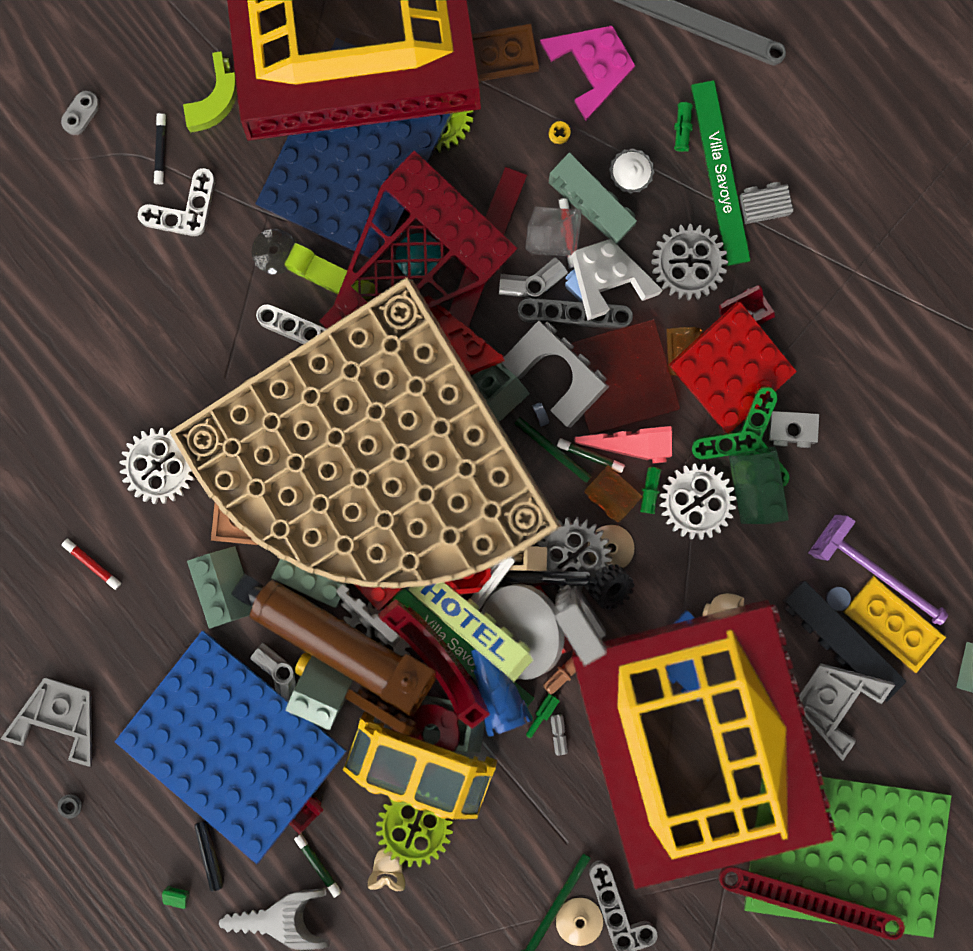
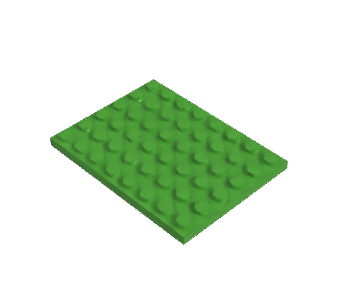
[744,774,951,938]

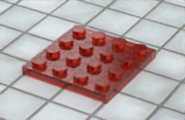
[570,319,680,435]

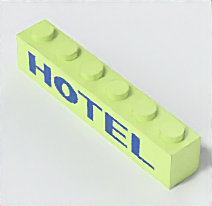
[408,582,533,681]

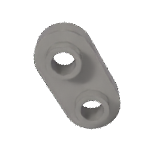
[61,91,99,135]

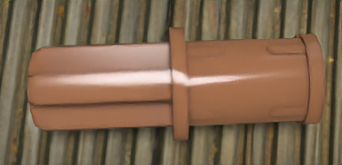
[543,657,576,694]

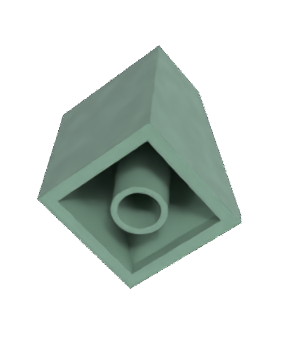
[286,656,354,730]

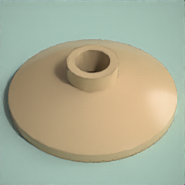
[588,525,634,568]
[556,897,603,946]

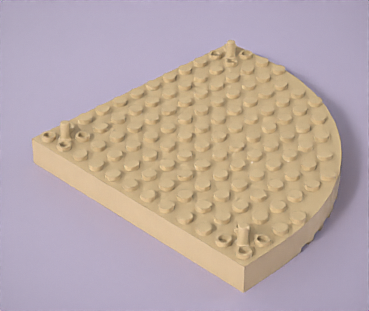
[169,278,562,588]

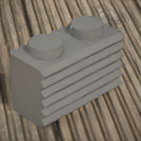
[739,182,793,224]

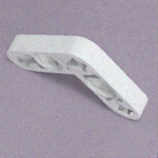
[138,168,215,236]

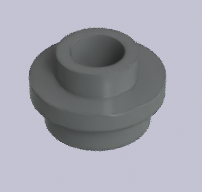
[58,794,82,819]

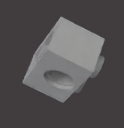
[767,411,819,448]

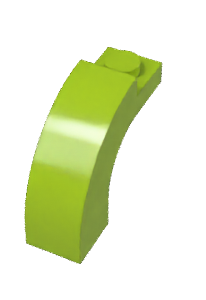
[183,51,237,133]

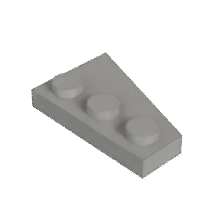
[336,584,400,647]

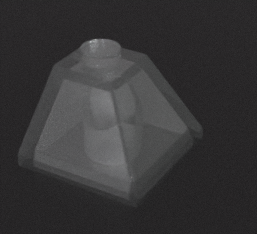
[525,207,582,256]

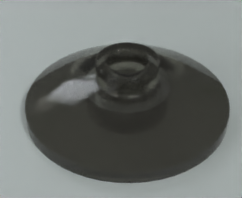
[251,228,296,275]

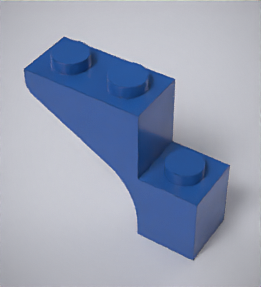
[665,611,702,701]

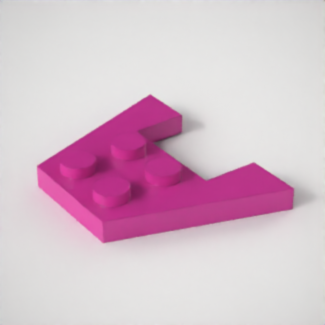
[540,26,635,121]

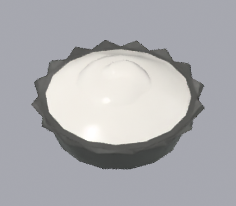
[609,148,655,193]

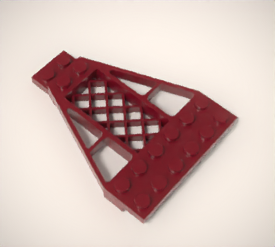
[319,151,517,329]

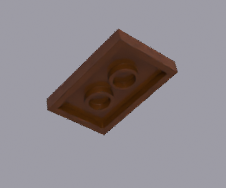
[472,24,539,82]
[344,689,422,739]

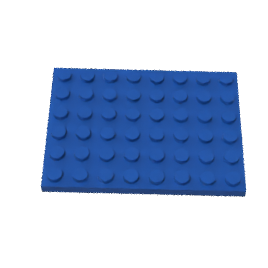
[115,631,347,864]

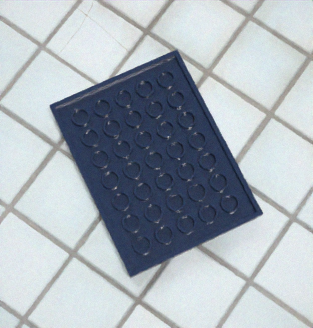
[255,38,453,260]

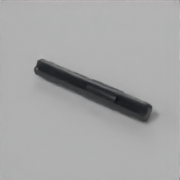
[499,571,591,586]

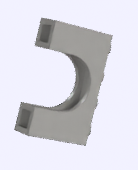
[501,321,610,427]
[554,585,606,665]

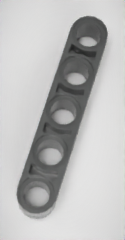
[518,298,633,330]

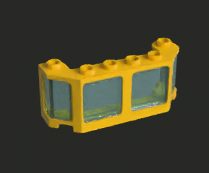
[343,712,498,819]

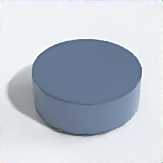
[532,402,549,427]
[826,587,851,611]

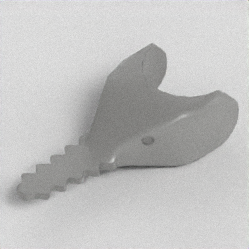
[219,888,330,950]

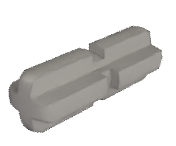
[551,714,568,755]

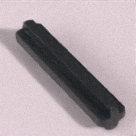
[194,821,223,891]

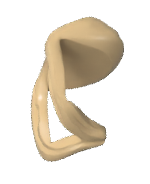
[368,847,406,891]

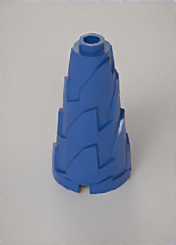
[471,648,533,737]

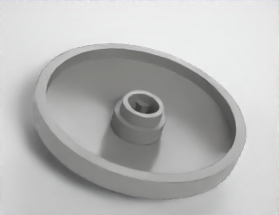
[481,584,564,679]

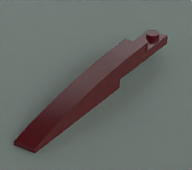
[449,167,527,328]

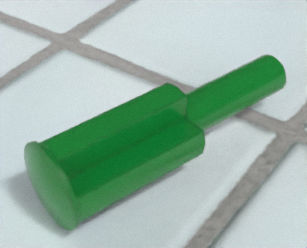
[526,693,560,738]

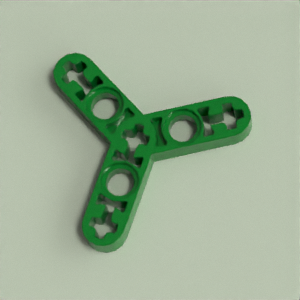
[692,386,789,488]

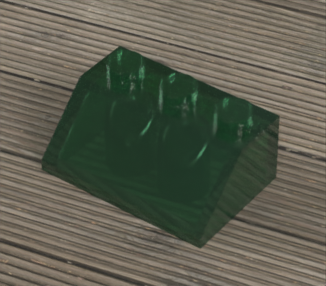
[729,447,789,524]

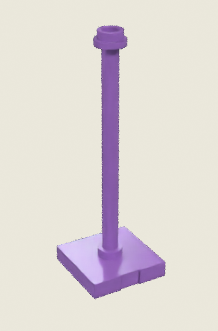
[808,515,948,625]

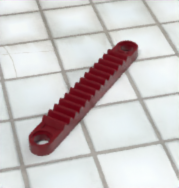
[718,866,905,940]

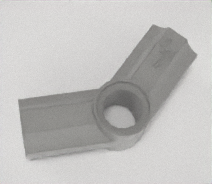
[499,257,568,299]
[250,643,296,701]

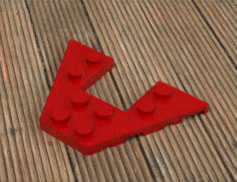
[423,296,505,375]

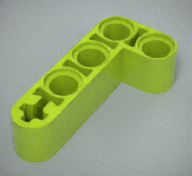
[284,243,375,303]

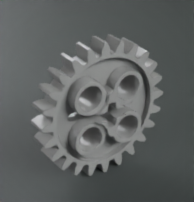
[651,224,728,301]
[537,517,612,591]

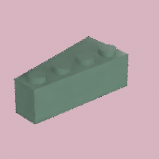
[549,152,637,244]

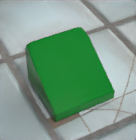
[162,886,190,909]

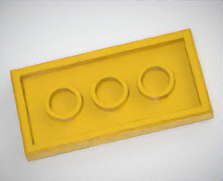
[843,576,946,673]

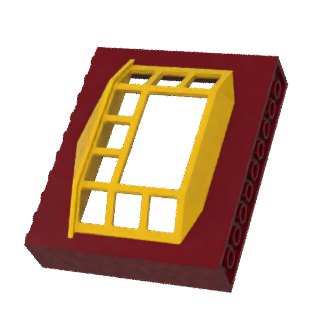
[227,0,481,141]
[572,599,836,889]

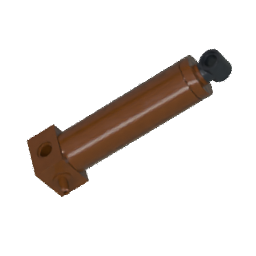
[231,574,437,719]

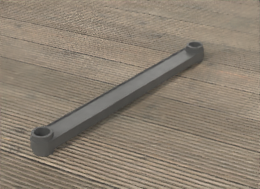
[613,0,786,66]

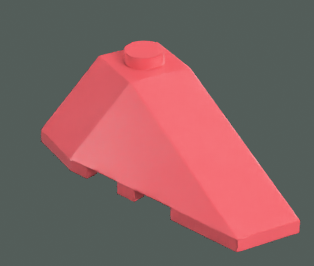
[574,426,672,464]

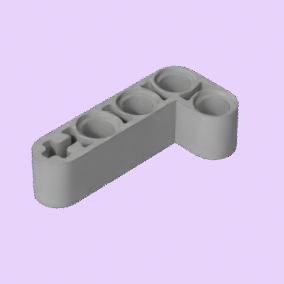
[589,861,657,951]

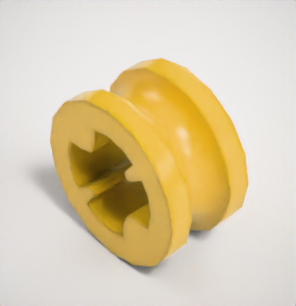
[549,121,571,144]

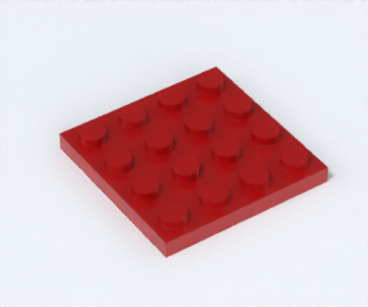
[668,301,797,433]

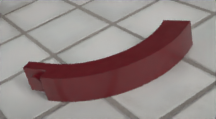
[378,599,490,729]

